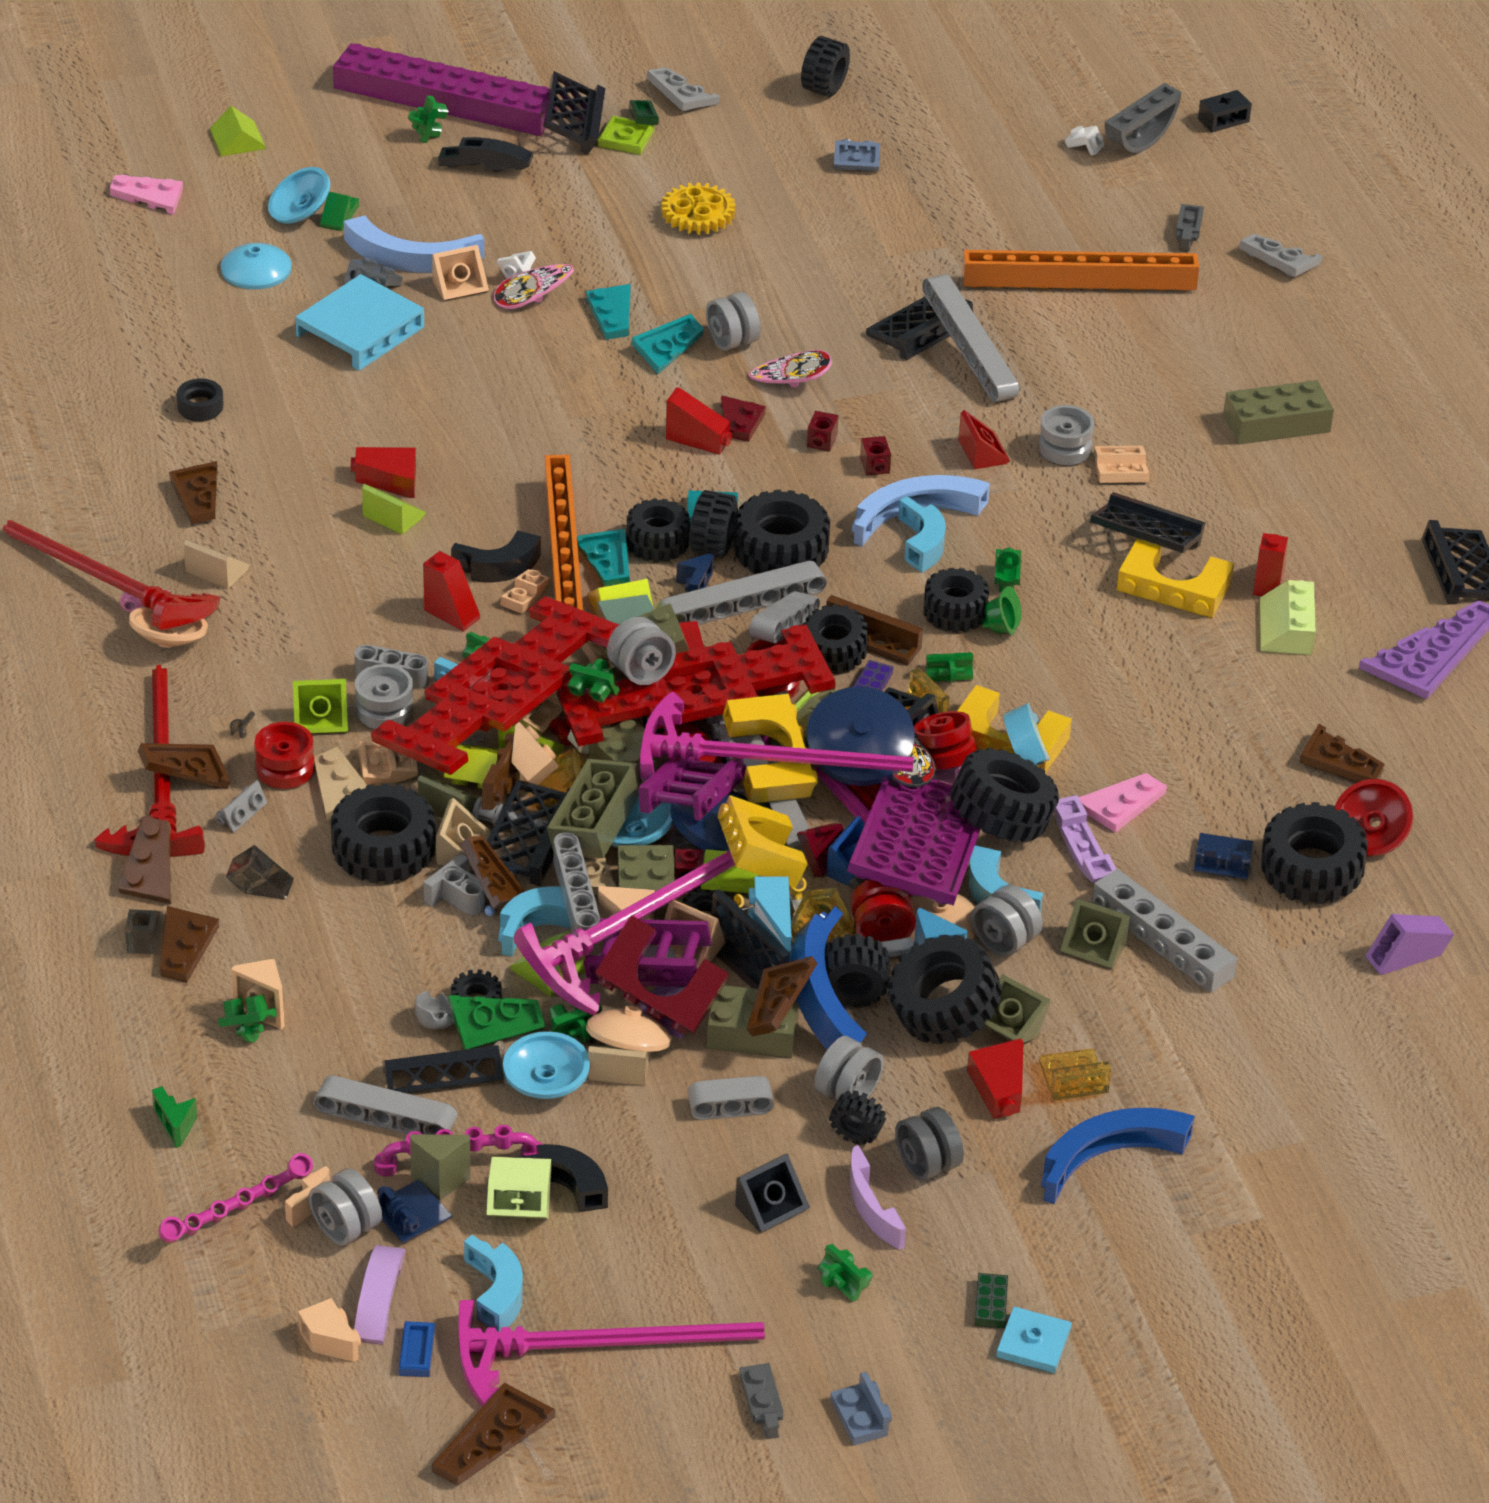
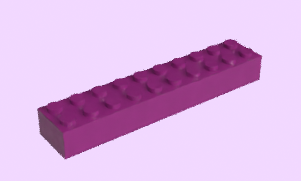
[333,43,557,136]

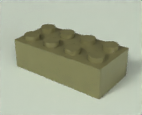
[1223,380,1334,445]
[547,759,642,858]

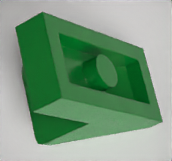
[320,192,359,231]
[152,1086,197,1148]

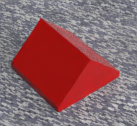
[958,410,1010,470]

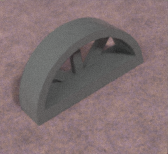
[1105,83,1181,153]

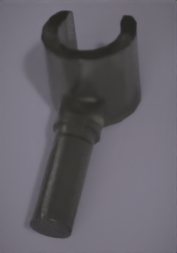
[230,711,255,738]

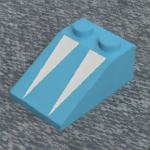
[748,877,791,960]

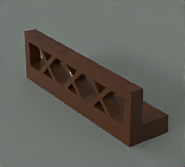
[826,595,923,666]

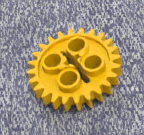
[661,182,736,235]

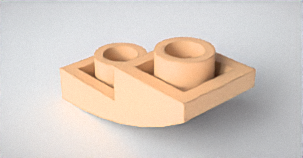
[500,569,550,614]
[285,1166,330,1227]

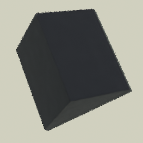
[735,1153,810,1232]

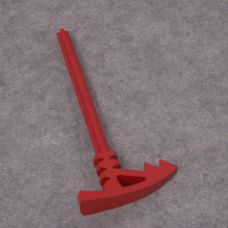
[3,520,221,630]
[94,665,205,857]

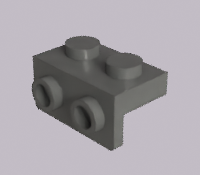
[344,257,403,288]

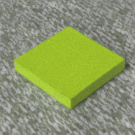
[598,116,655,155]

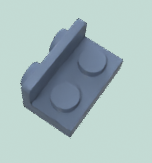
[834,139,880,171]
[830,1372,892,1446]

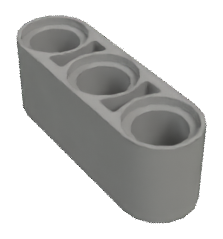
[354,645,428,689]
[687,1076,774,1120]

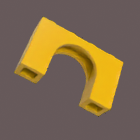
[1117,538,1234,618]
[957,685,1072,774]
[723,694,817,803]
[718,795,808,888]

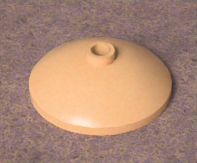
[129,607,208,648]
[910,894,977,943]
[586,1006,672,1052]

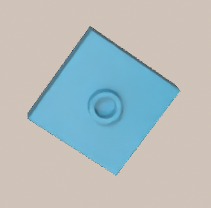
[996,1307,1072,1373]

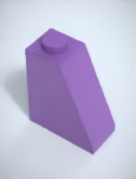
[1365,914,1454,974]

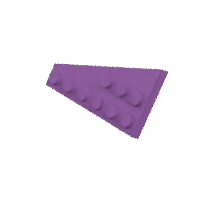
[1359,600,1489,699]

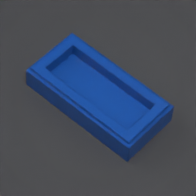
[399,1321,435,1377]

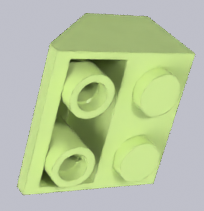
[487,1157,551,1219]

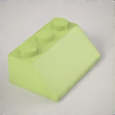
[1260,580,1316,655]

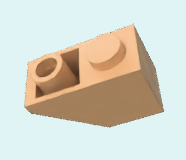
[511,722,559,785]
[298,1298,361,1362]

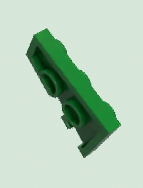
[447,995,546,1050]

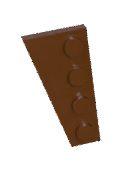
[432,1382,555,1486]

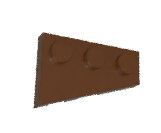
[169,461,218,524]
[1299,724,1385,782]
[482,734,520,810]
[137,743,231,789]
[118,816,172,904]
[461,835,525,909]
[160,906,219,983]
[747,956,818,1037]

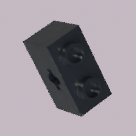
[1198,90,1252,132]

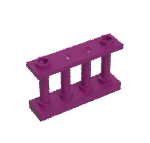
[639,755,747,821]
[583,918,712,987]

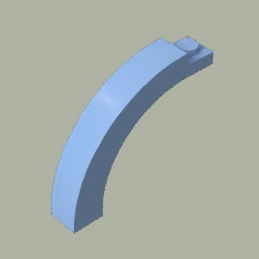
[344,216,485,273]
[852,475,990,547]

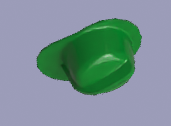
[982,586,1022,635]

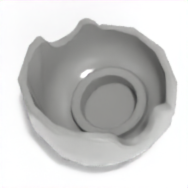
[415,991,455,1030]

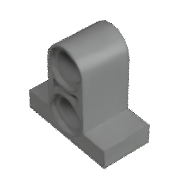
[424,853,486,915]

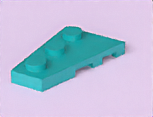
[586,284,631,340]
[631,314,704,374]
[577,528,631,587]

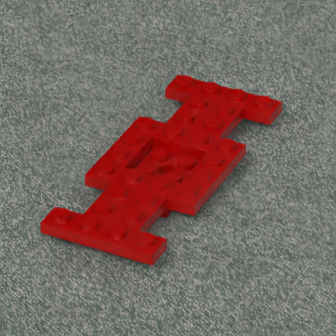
[370,596,619,775]
[555,624,836,747]

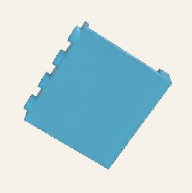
[295,274,424,371]

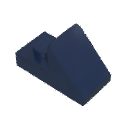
[676,553,714,592]

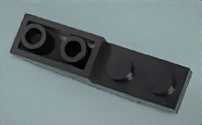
[438,137,533,172]

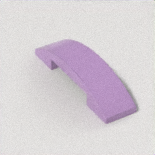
[1054,795,1116,883]
[850,1145,906,1250]
[354,1245,405,1345]

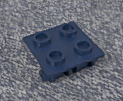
[1194,833,1254,880]
[377,1179,452,1243]

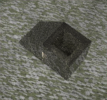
[226,845,294,899]
[125,909,163,954]

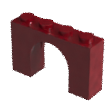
[595,915,730,1035]

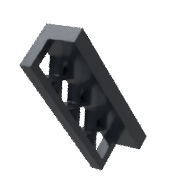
[382,1045,503,1093]

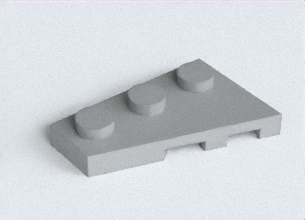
[646,67,720,111]
[1239,234,1323,277]

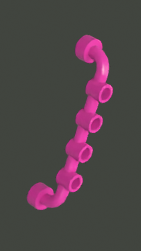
[374,1125,542,1177]
[158,1153,313,1243]

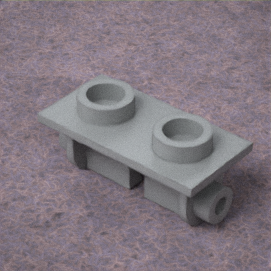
[215,780,268,833]

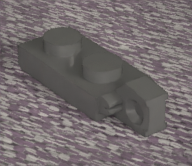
[1176,204,1204,251]
[739,1363,783,1439]

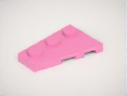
[110,175,183,215]
[1079,773,1167,833]

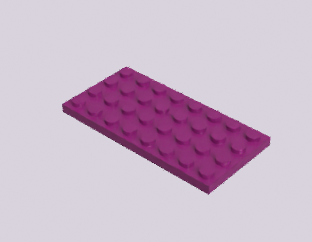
[847,779,981,906]

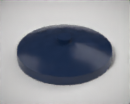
[806,687,915,786]
[670,783,757,851]

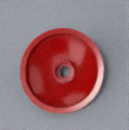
[1335,779,1414,857]

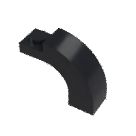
[451,530,541,583]
[512,1144,608,1212]

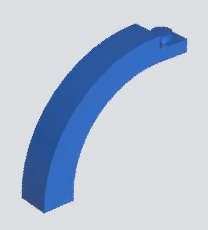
[790,907,867,1050]
[1041,1108,1195,1204]

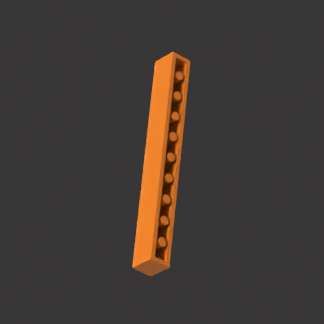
[962,250,1199,291]
[545,454,583,610]

